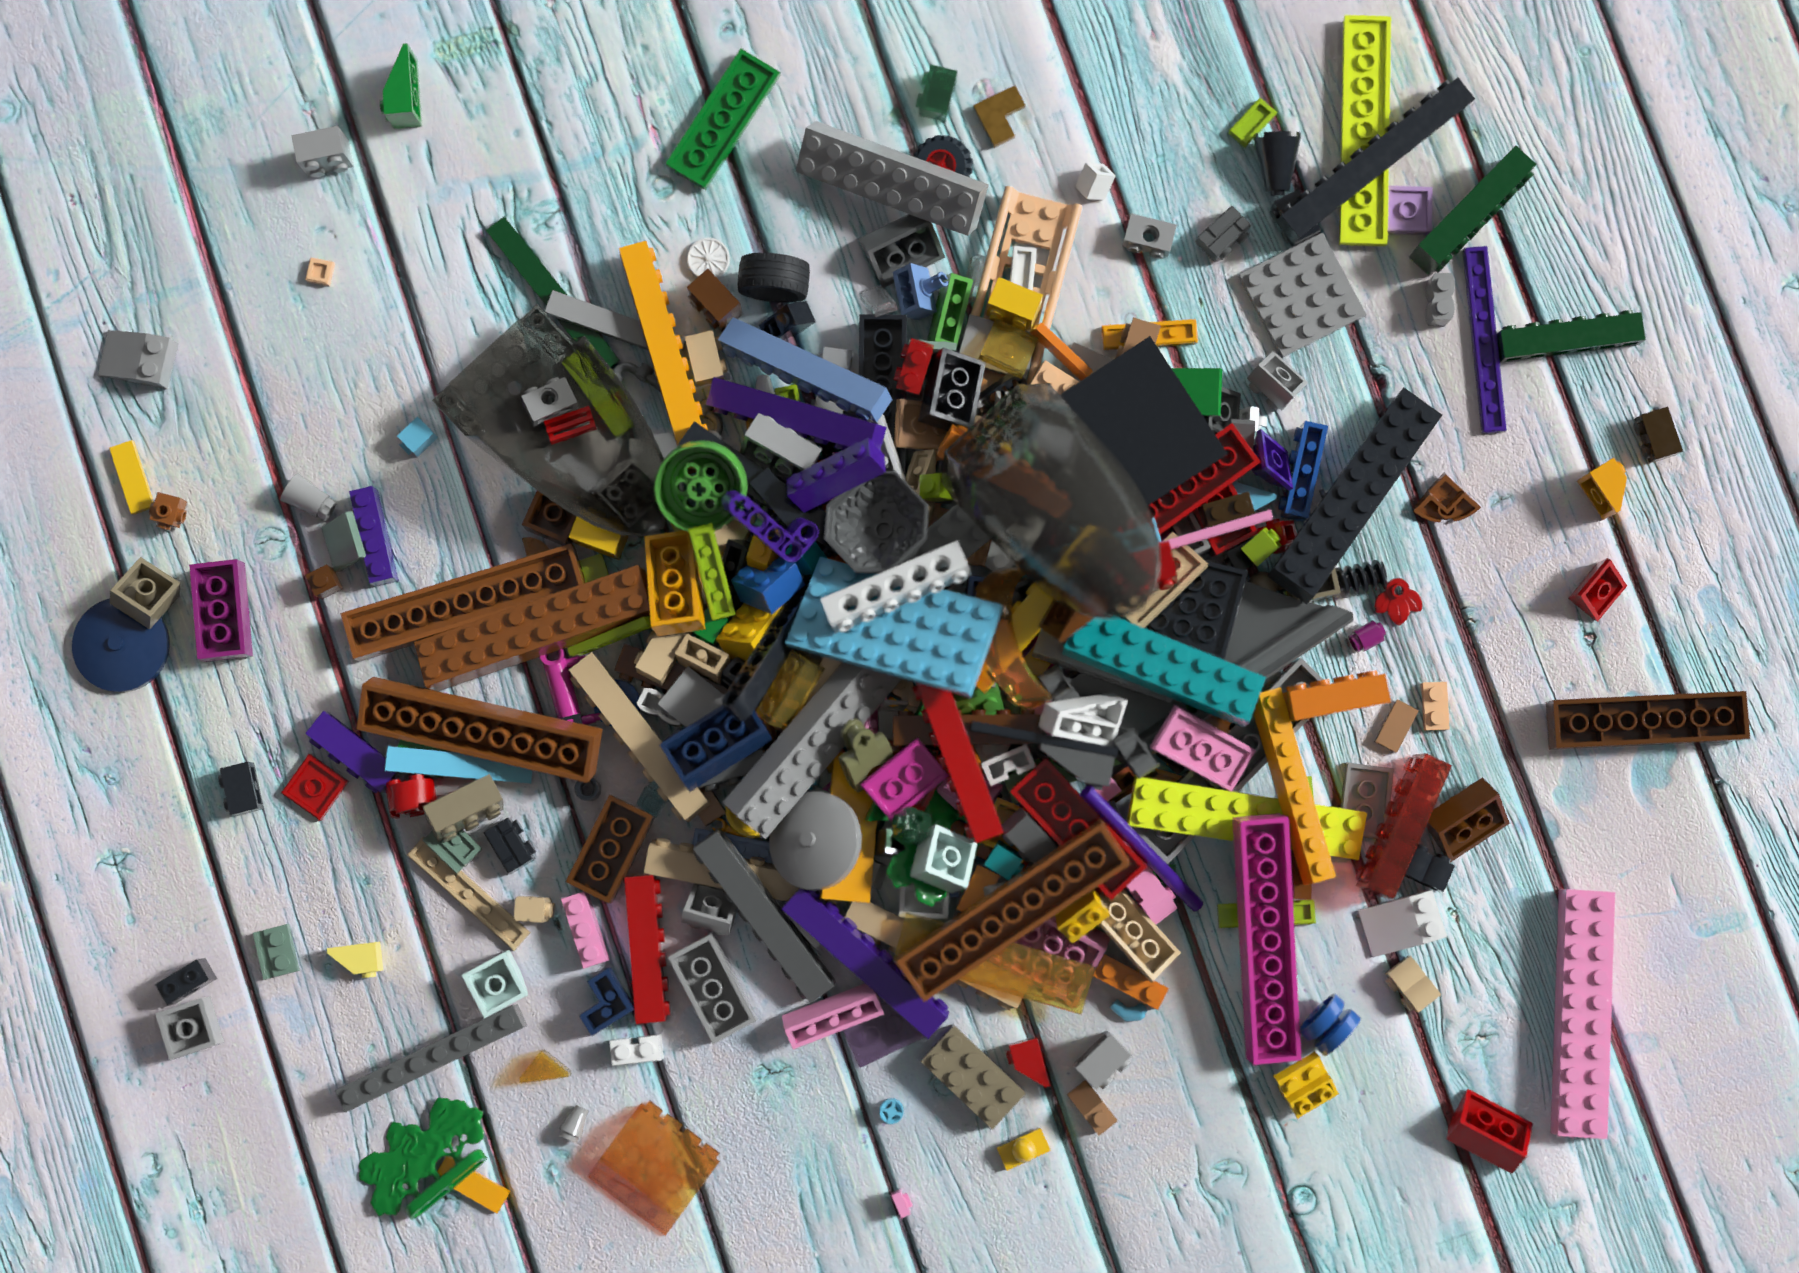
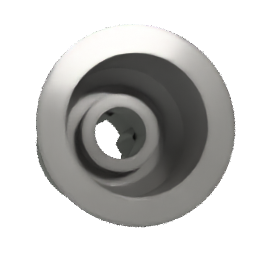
[280,473,337,521]

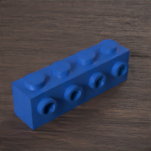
[1278,421,1328,522]

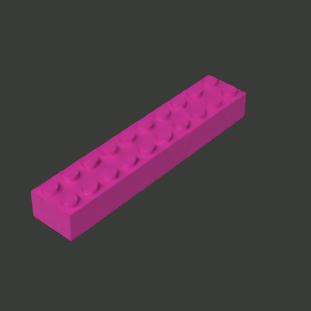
[1232,813,1301,1065]

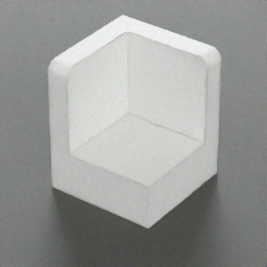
[1075,162,1115,200]

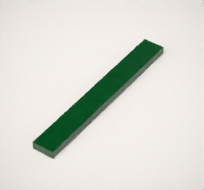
[486,216,620,375]

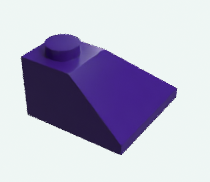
[1252,429,1293,491]

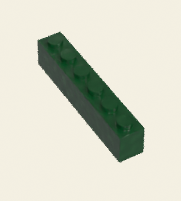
[1497,310,1646,363]

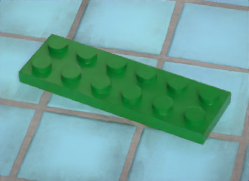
[665,48,781,190]

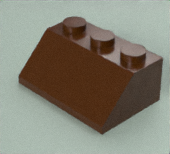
[1423,777,1510,863]

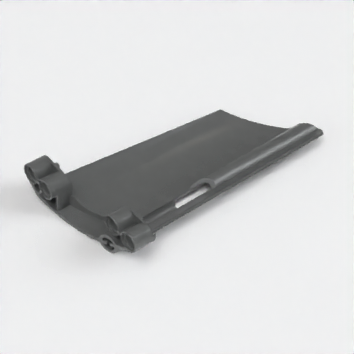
[1037,581,1354,779]

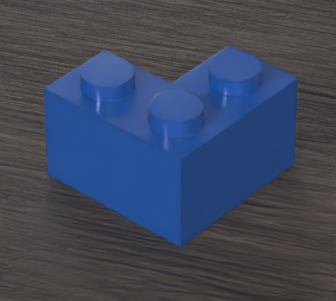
[731,557,805,614]

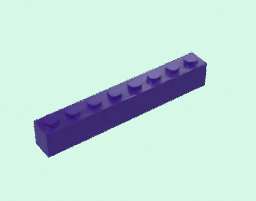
[706,377,887,450]
[782,888,950,1039]

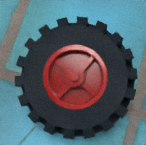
[913,135,973,177]

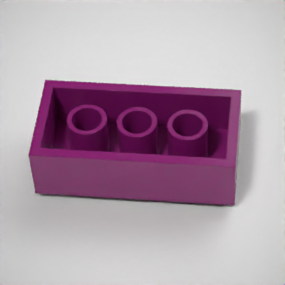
[189,559,253,662]

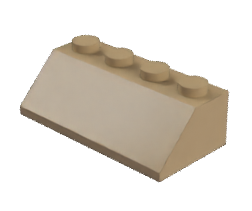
[1099,889,1181,982]

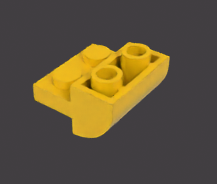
[1274,1051,1339,1119]

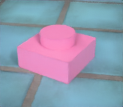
[891,1189,913,1219]

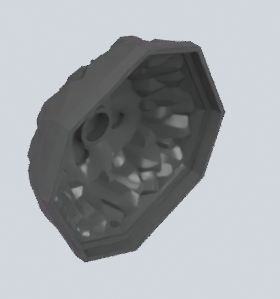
[824,471,929,574]

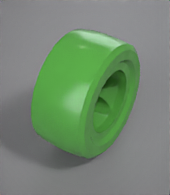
[654,440,748,532]

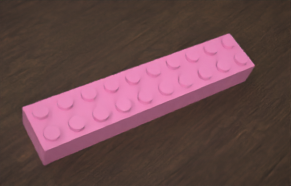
[1551,889,1615,1139]

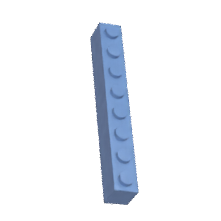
[718,317,892,423]

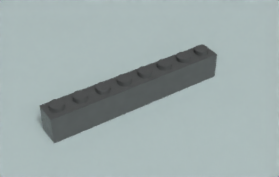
[693,827,835,1003]
[335,1004,528,1113]

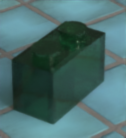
[916,64,958,122]

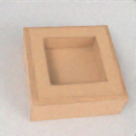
[305,257,335,286]

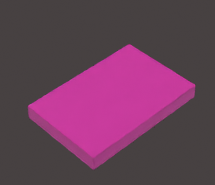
[860,737,949,822]

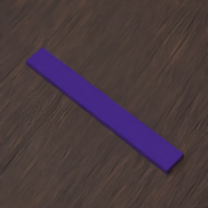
[1462,246,1507,434]

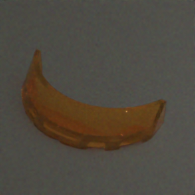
[975,565,1052,709]

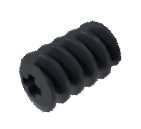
[1335,560,1387,596]

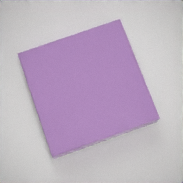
[1388,186,1432,235]

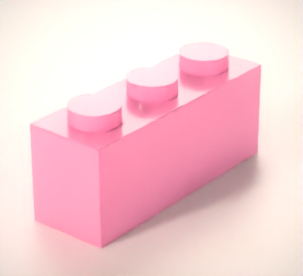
[561,891,610,969]

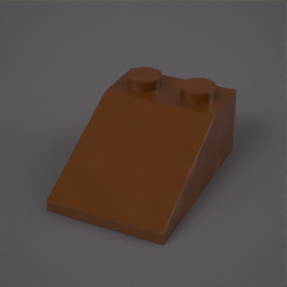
[1038,563,1119,642]

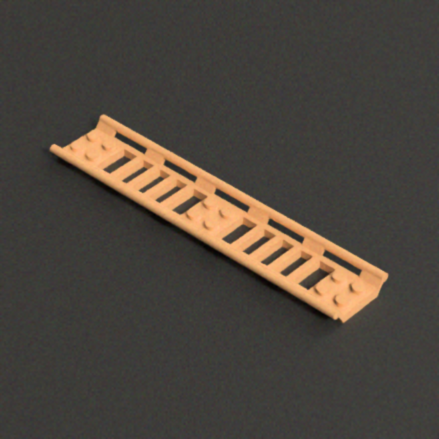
[927,186,1082,567]

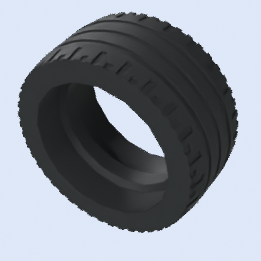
[737,252,810,303]

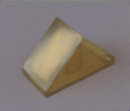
[519,1049,572,1083]

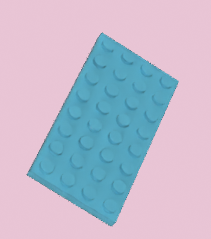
[786,557,1003,697]

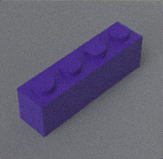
[787,438,886,512]
[349,486,399,587]
[305,711,402,793]

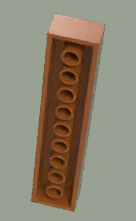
[340,543,586,661]
[414,565,650,691]
[357,677,603,783]
[896,819,1130,1002]

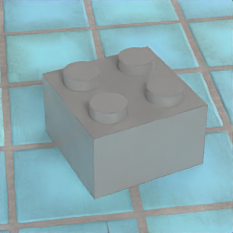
[291,126,354,177]
[155,997,225,1060]
[1073,1031,1132,1090]

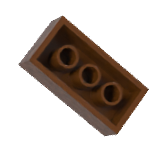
[566,794,655,904]

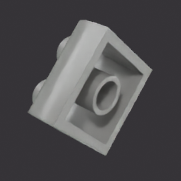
[1247,351,1308,411]
[681,883,738,936]

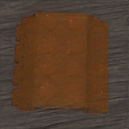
[588,1101,720,1236]

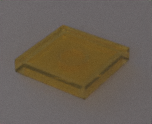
[978,318,1039,379]

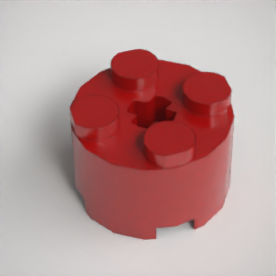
[385,774,437,819]

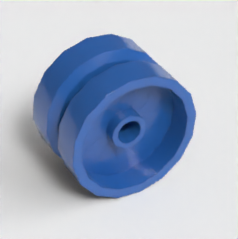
[1300,993,1361,1056]

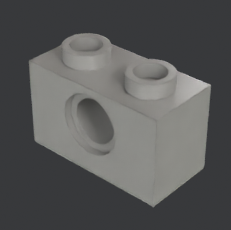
[1122,213,1177,259]
[521,377,577,427]

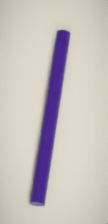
[1080,785,1204,912]

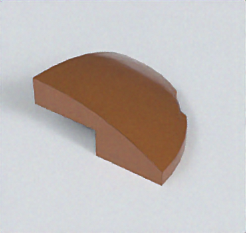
[1413,473,1481,522]

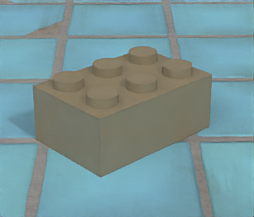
[423,774,504,842]

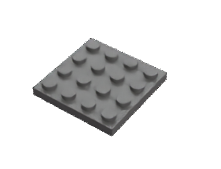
[1238,233,1367,358]

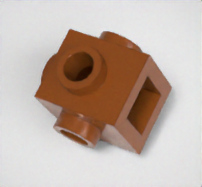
[149,492,187,531]

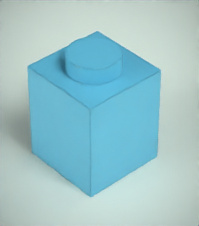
[397,416,438,457]

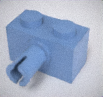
[893,263,948,320]

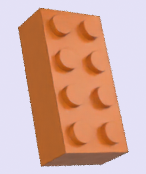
[1283,670,1391,721]

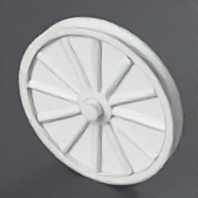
[687,238,730,278]

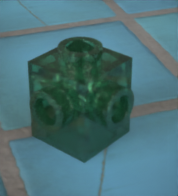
[891,806,931,846]

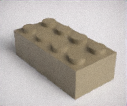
[921,1024,1026,1130]

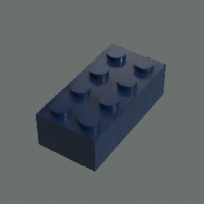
[659,705,773,792]

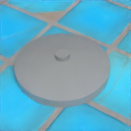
[770,792,862,890]

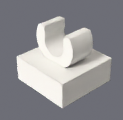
[1239,407,1267,432]

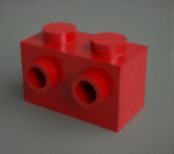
[893,338,934,395]

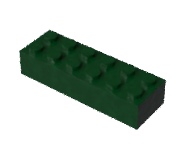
[1409,145,1537,276]

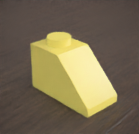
[327,942,383,978]

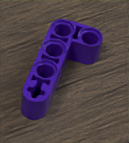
[722,491,818,562]

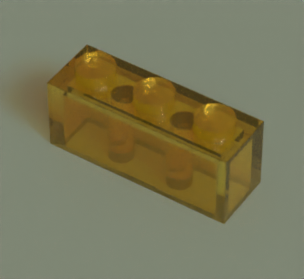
[756,650,825,729]

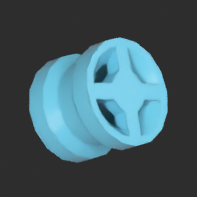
[880,1098,904,1124]

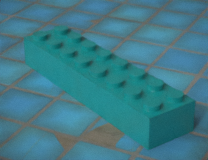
[1061,612,1266,728]

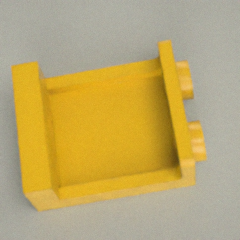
[1055,886,1110,943]

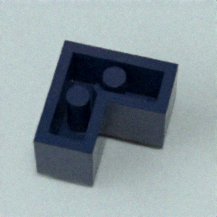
[579,967,635,1036]

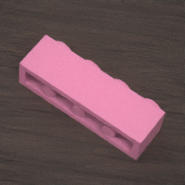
[782,984,884,1049]

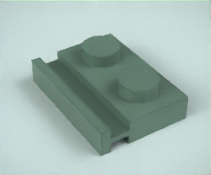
[422,830,482,874]
[253,924,300,980]

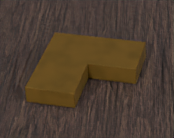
[973,85,1026,148]

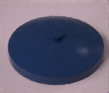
[72,598,170,692]

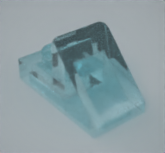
[636,781,669,818]

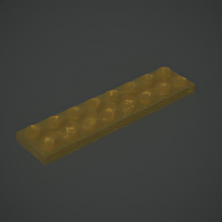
[893,912,1095,1015]

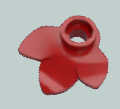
[1375,578,1422,626]

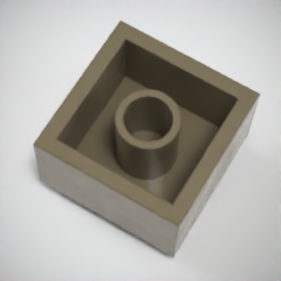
[110,557,181,629]

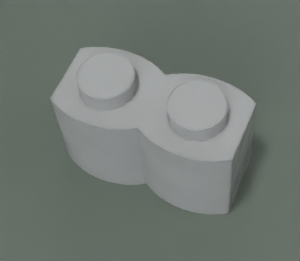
[1425,273,1455,326]

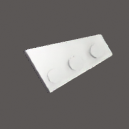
[1038,693,1128,747]

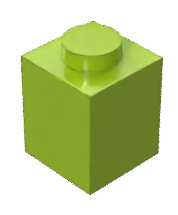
[919,473,956,502]
[1241,527,1281,566]

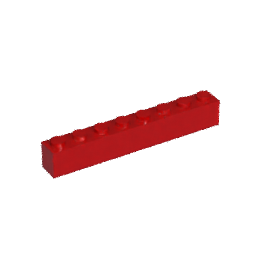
[912,682,1004,843]

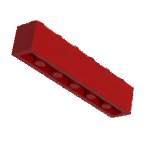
[624,875,671,1024]

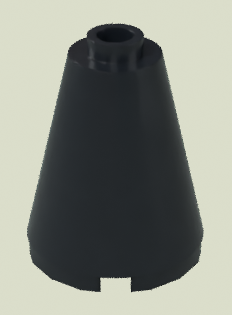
[1254,131,1301,196]

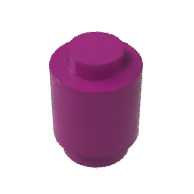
[1348,620,1386,653]

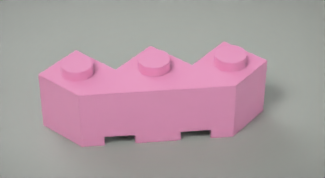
[1124,841,1178,925]

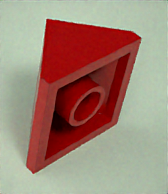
[1568,558,1627,622]

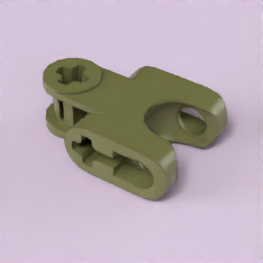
[838,719,894,793]

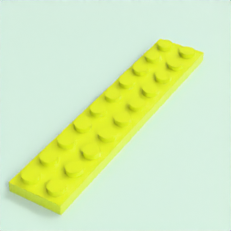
[1339,15,1391,247]
[1127,776,1367,860]

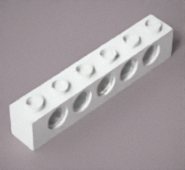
[821,541,972,633]

